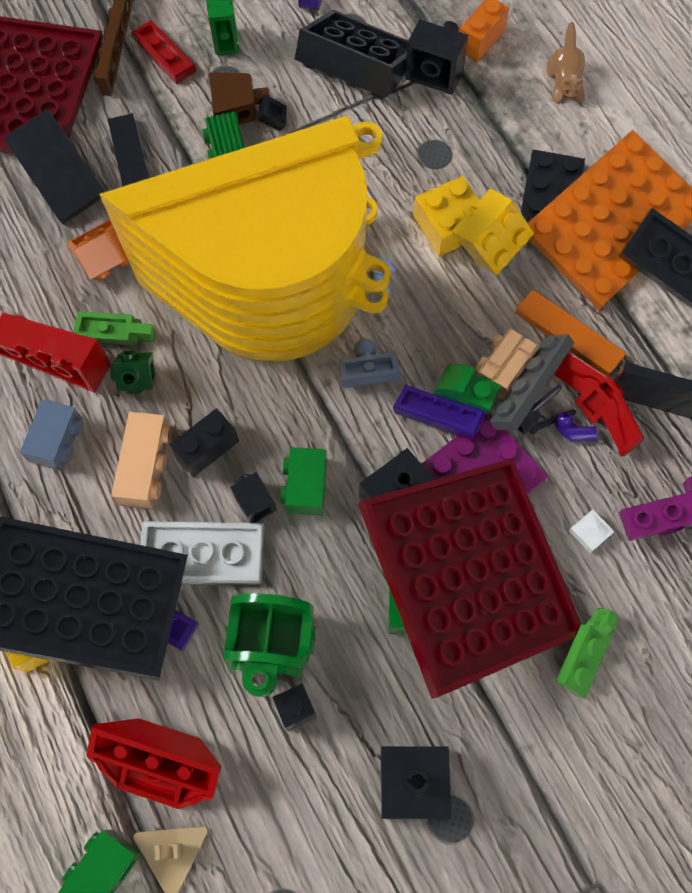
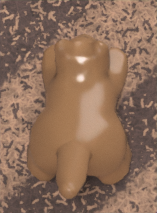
[547,22,585,104]

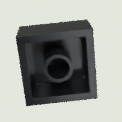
[405,19,469,95]
[359,448,434,500]
[380,746,451,819]

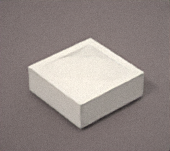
[569,509,614,553]

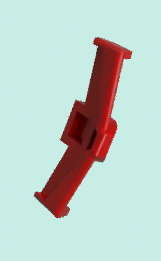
[554,352,644,457]

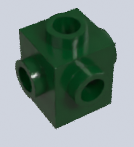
[110,350,156,394]

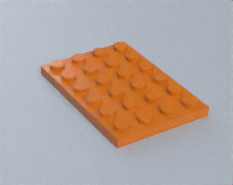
[528,130,692,310]

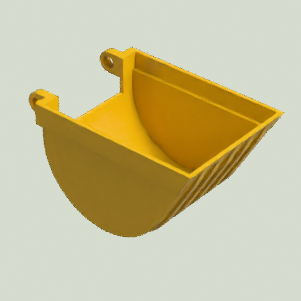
[99,115,391,362]

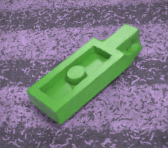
[73,311,156,345]
[556,607,618,698]

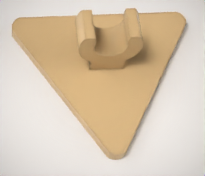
[134,826,208,893]

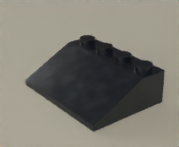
[294,10,408,98]

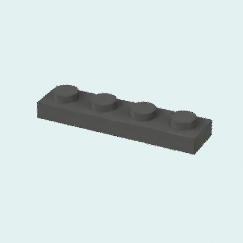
[490,334,575,430]

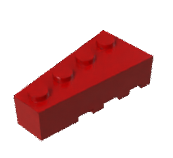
[0,313,111,393]

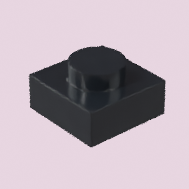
[258,94,287,131]

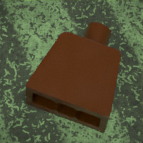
[209,72,270,125]

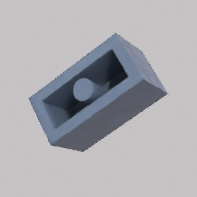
[20,399,83,471]

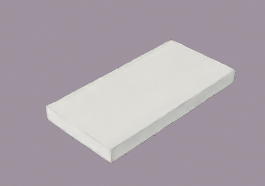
[140,521,265,585]

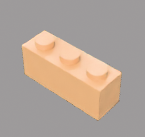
[111,411,172,509]

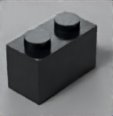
[169,408,239,477]

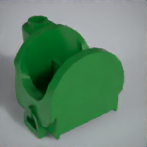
[223,593,316,697]

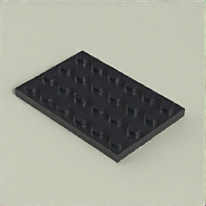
[0,516,188,680]

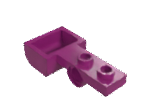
[619,476,692,541]

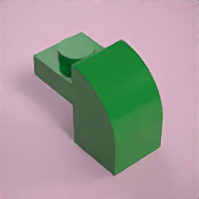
[433,364,501,414]

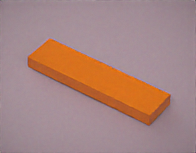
[515,290,626,377]

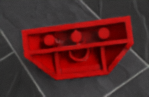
[86,718,221,809]

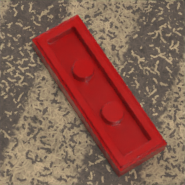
[131,20,197,85]

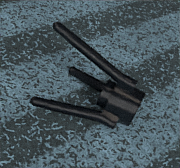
[517,385,576,435]

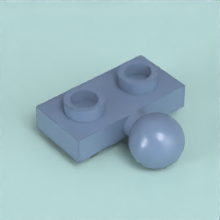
[338,339,400,388]

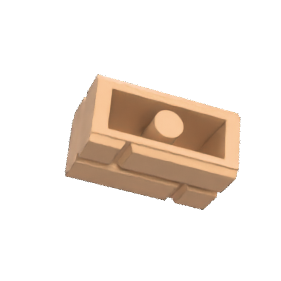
[475,329,539,400]

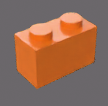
[459,0,510,62]

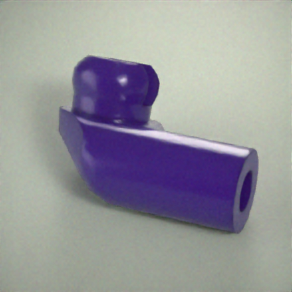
[555,412,597,442]

